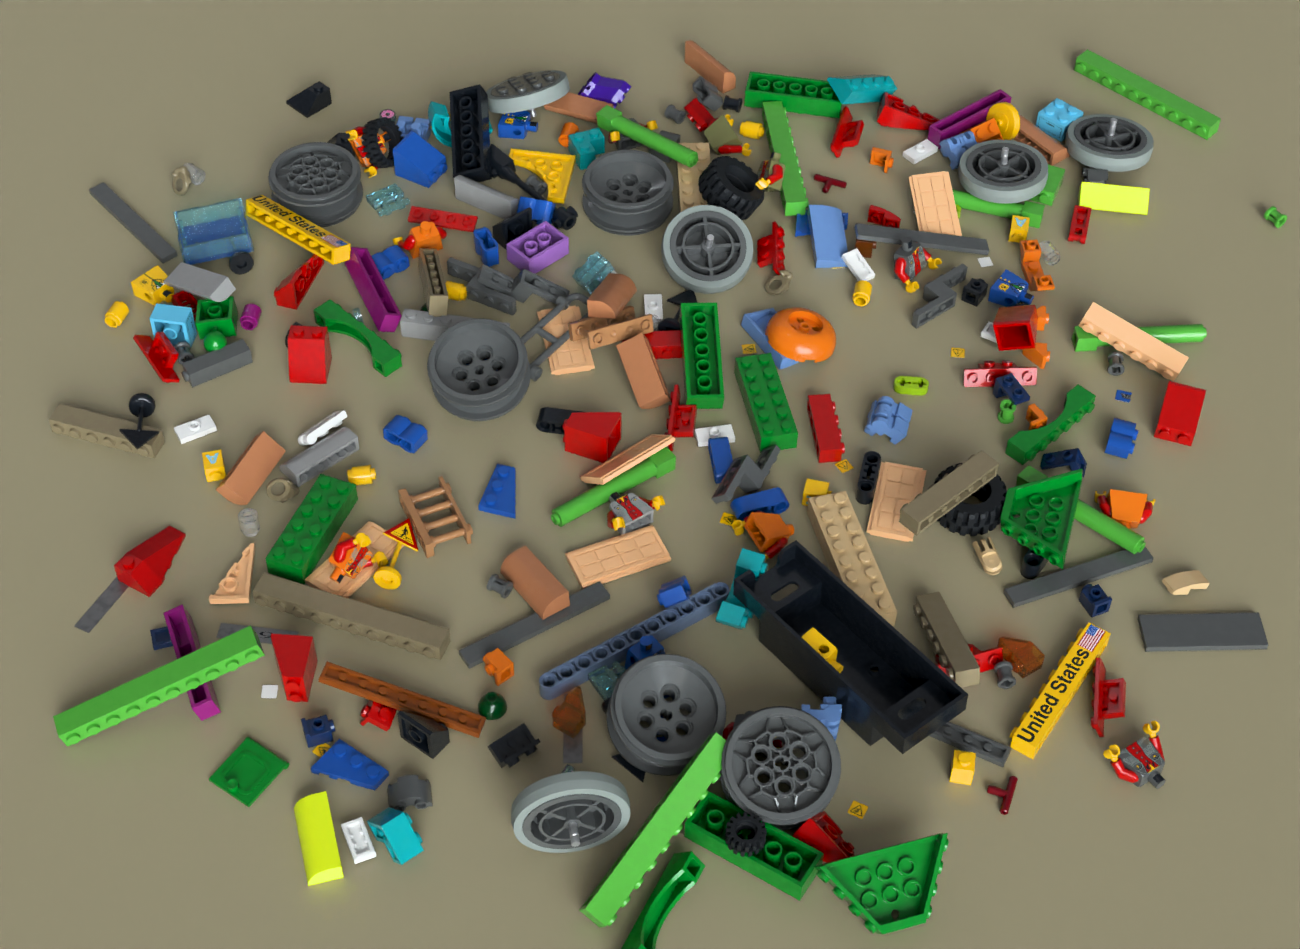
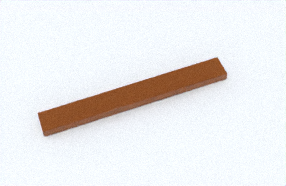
[319,661,486,738]

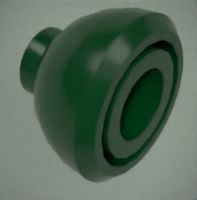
[478,692,507,720]

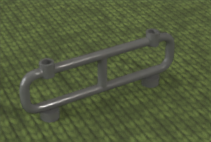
[498,293,588,381]

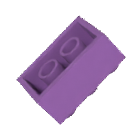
[506,221,569,274]

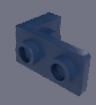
[993,373,1030,405]
[1040,448,1087,477]

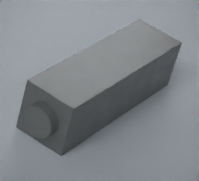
[181,339,253,388]

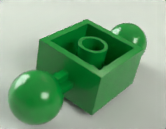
[195,295,238,352]

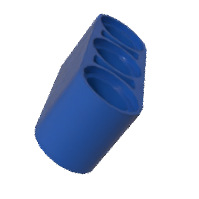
[708,437,733,484]
[730,487,789,521]

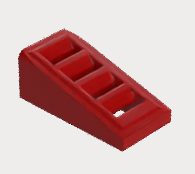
[171,291,197,321]

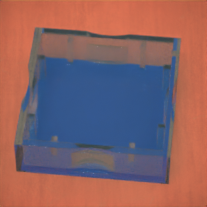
[173,198,254,265]

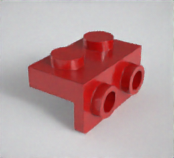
[360,699,397,731]

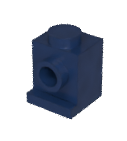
[1079,584,1112,618]
[301,715,335,748]

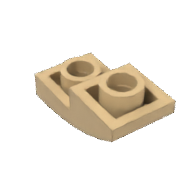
[1162,570,1210,595]

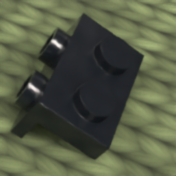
[488,723,540,768]

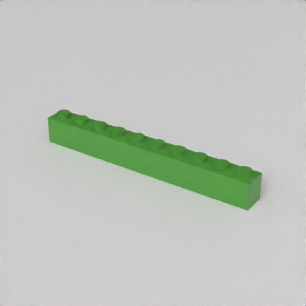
[1074,49,1221,140]
[762,101,809,216]
[53,625,265,747]
[579,732,726,928]

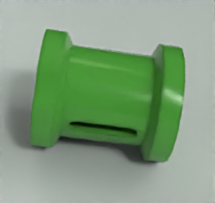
[1264,206,1287,228]
[997,399,1017,424]

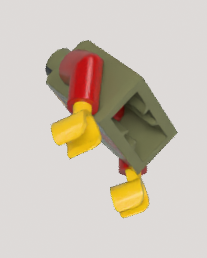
[704,114,752,156]
[755,152,786,192]

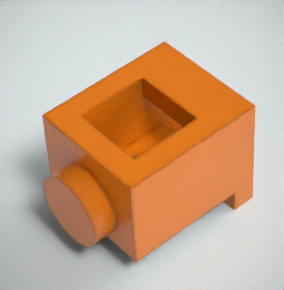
[483,648,514,686]

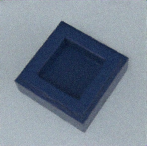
[150,626,173,650]

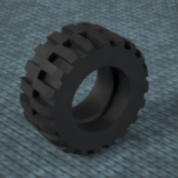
[698,156,765,220]
[934,463,1007,536]

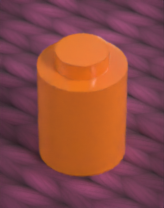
[558,122,579,147]

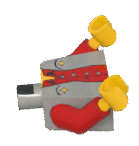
[607,492,666,535]

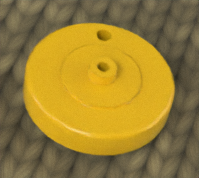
[986,102,1020,140]

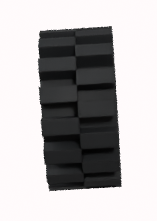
[725,812,767,857]

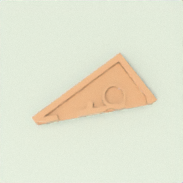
[209,543,255,604]

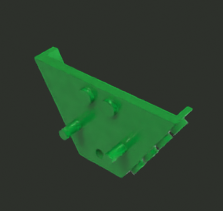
[1001,468,1083,569]
[814,833,949,934]

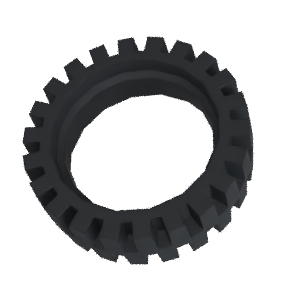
[362,117,403,168]

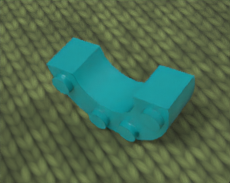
[428,101,493,147]
[716,548,768,629]

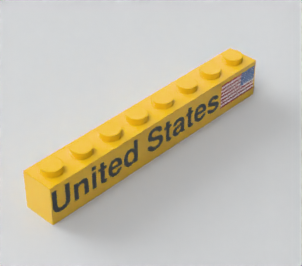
[246,195,351,265]
[1010,622,1111,759]

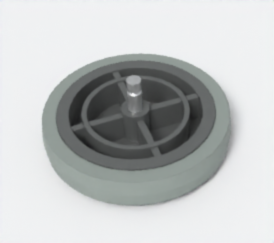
[486,70,570,117]
[1065,114,1154,172]
[958,140,1048,204]
[661,205,753,294]
[511,771,630,853]

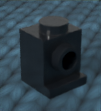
[961,278,988,307]

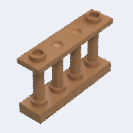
[568,306,654,350]
[398,476,473,558]

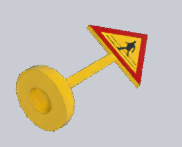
[373,518,418,590]

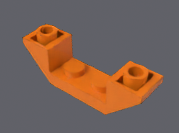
[1020,239,1055,291]
[1022,306,1050,369]

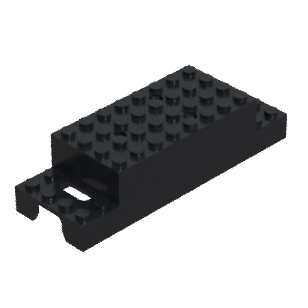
[733,540,968,754]

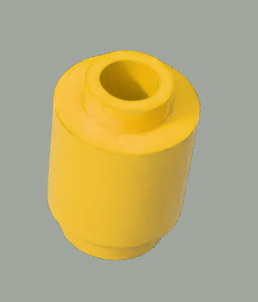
[739,121,765,140]
[852,280,872,307]
[445,281,467,301]
[104,301,129,328]
[347,465,376,486]

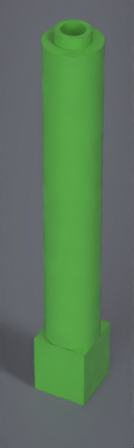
[596,105,698,167]
[952,189,1045,228]
[1071,324,1207,352]
[551,447,676,527]
[1016,465,1146,554]

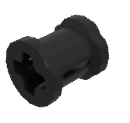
[723,95,742,113]

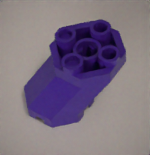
[578,72,632,109]

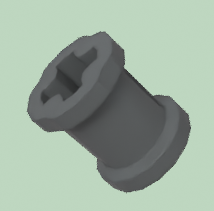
[664,104,686,124]
[525,174,547,195]
[174,341,195,365]
[1108,352,1125,376]
[486,574,513,598]
[994,661,1016,689]

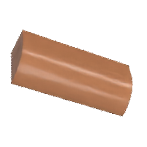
[685,40,736,94]
[544,92,613,124]
[1014,115,1070,166]
[587,273,637,319]
[616,333,671,409]
[216,431,286,505]
[500,545,570,620]

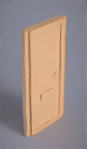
[908,171,962,236]
[537,305,595,375]
[580,434,675,485]
[866,461,927,542]
[305,521,405,598]
[565,525,671,589]

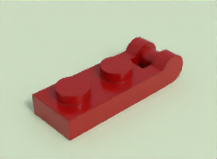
[1068,205,1092,244]

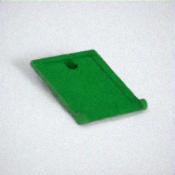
[209,737,289,807]

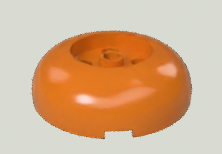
[765,307,836,363]

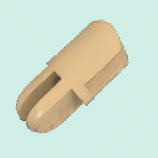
[972,537,1002,575]

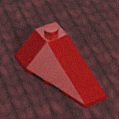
[877,92,939,131]
[274,254,324,310]
[114,526,186,597]
[792,811,855,863]

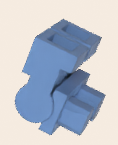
[396,116,431,141]
[939,131,979,170]
[864,396,913,445]
[800,697,842,741]

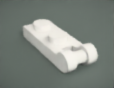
[298,410,348,446]

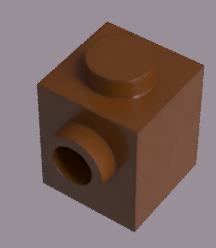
[855,239,877,258]

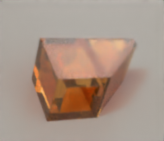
[997,636,1045,679]
[552,686,586,739]

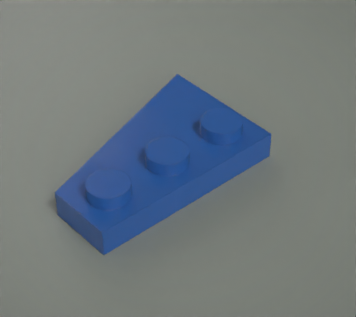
[478,464,516,519]
[310,739,389,791]

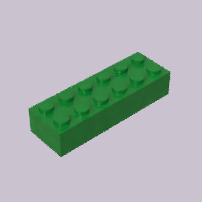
[744,71,842,118]
[679,303,724,409]
[734,353,798,453]
[265,474,358,584]
[684,791,824,901]

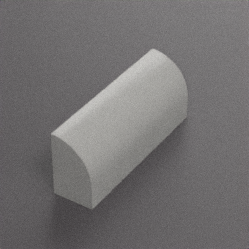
[454,175,519,219]
[163,262,236,302]
[280,427,360,487]

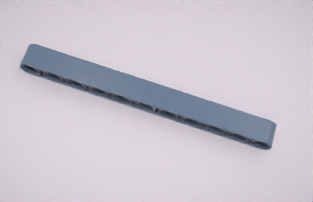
[539,582,730,700]

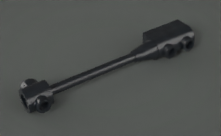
[490,144,578,230]

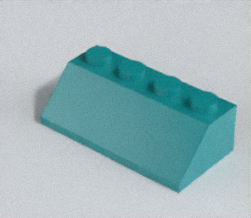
[827,74,897,105]

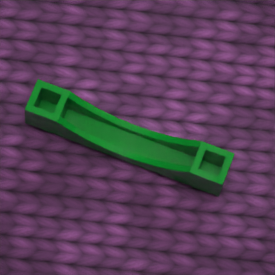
[313,300,402,377]
[1005,384,1096,465]
[621,851,705,949]

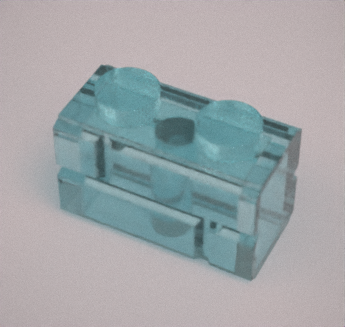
[572,251,614,294]

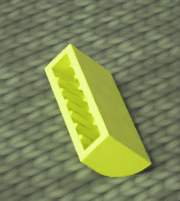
[1078,182,1150,215]
[294,791,344,886]

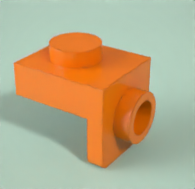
[870,147,894,173]
[1025,403,1048,430]

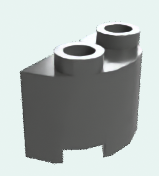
[1082,168,1108,184]
[387,775,433,811]

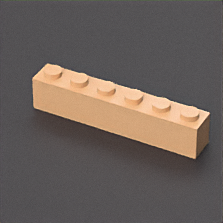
[1079,302,1189,382]

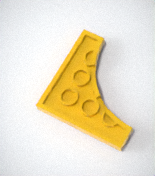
[509,148,576,204]

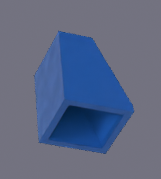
[393,131,447,188]

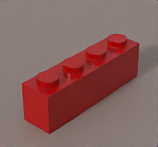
[621,330,682,359]
[807,394,845,463]

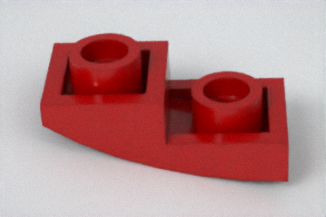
[867,205,901,228]

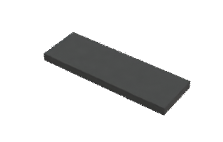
[1138,612,1268,652]

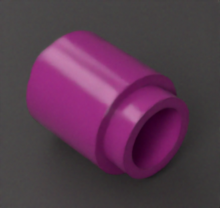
[240,304,262,330]

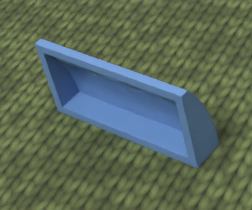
[807,205,848,268]
[741,308,799,370]

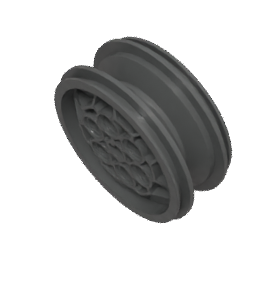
[268,142,363,228]
[582,150,674,236]
[427,319,531,421]
[606,654,727,776]
[720,706,841,831]

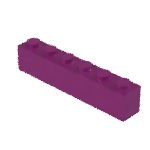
[928,89,1012,149]
[345,247,402,332]
[163,604,221,721]

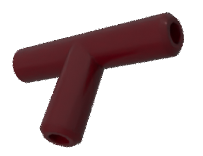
[814,174,847,193]
[987,776,1018,815]

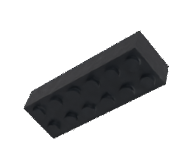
[450,84,492,182]

